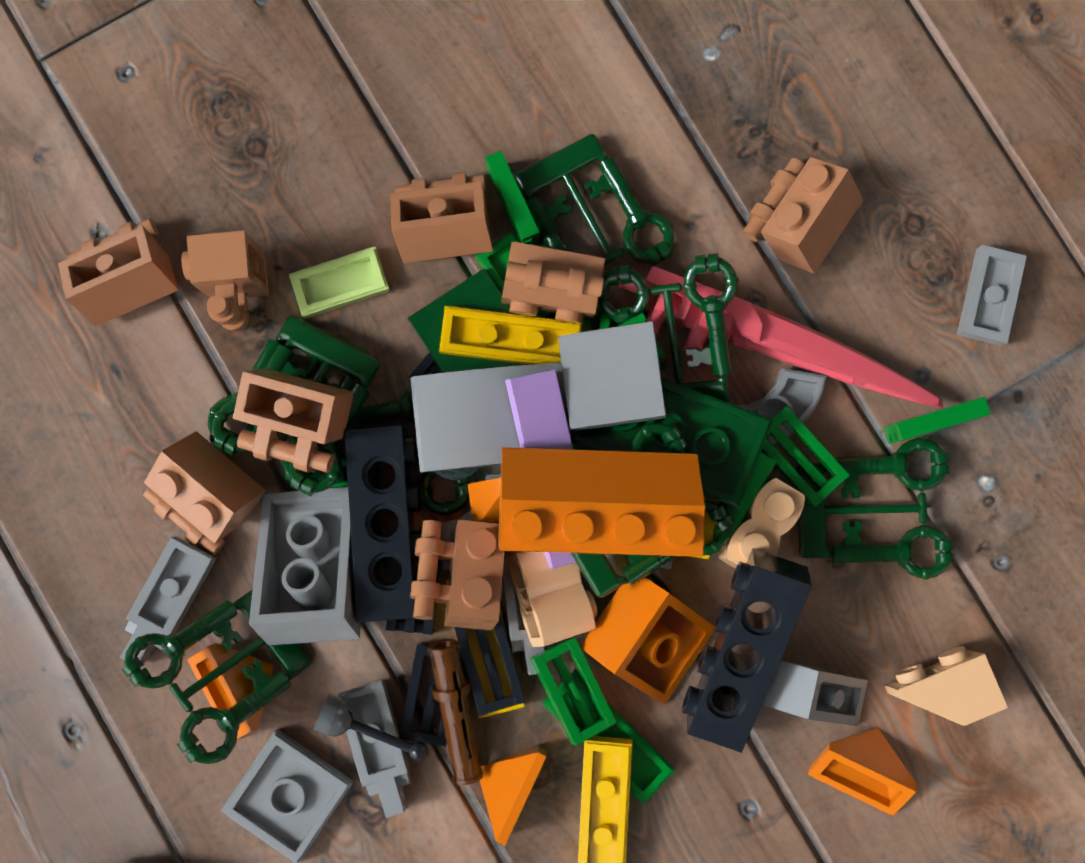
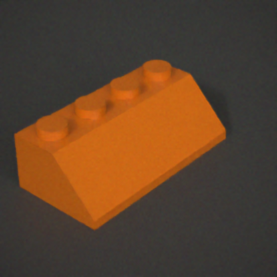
[498,447,705,557]

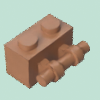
[742,157,863,274]
[390,172,493,264]
[58,218,179,327]
[181,230,269,332]
[501,242,605,325]
[233,368,354,473]
[143,431,266,556]
[410,520,505,630]

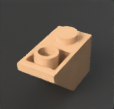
[884,646,1008,726]

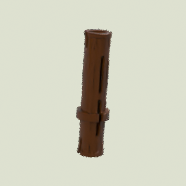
[428,639,483,785]

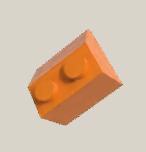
[580,577,714,705]

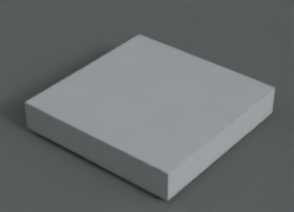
[558,321,667,431]
[221,729,354,863]

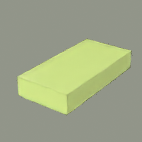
[289,246,391,319]

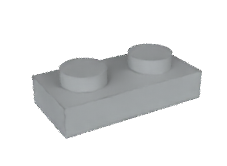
[957,245,1027,346]

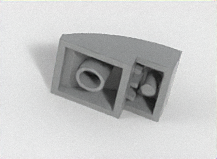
[410,363,571,472]

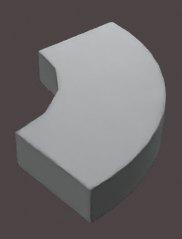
[736,368,827,445]

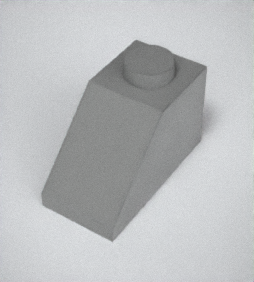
[762,660,868,726]

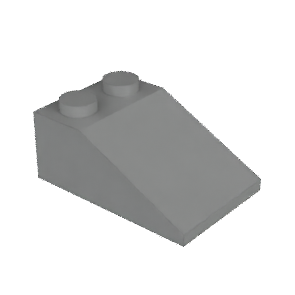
[249,487,361,645]

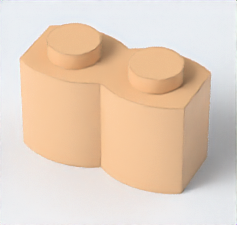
[719,478,805,569]
[506,551,597,647]

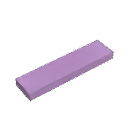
[505,369,576,569]

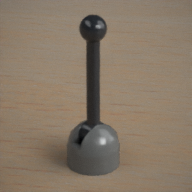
[313,694,428,761]

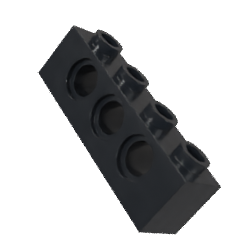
[344,425,422,623]
[681,548,812,753]

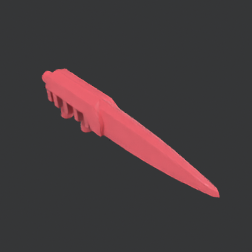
[619,266,943,409]

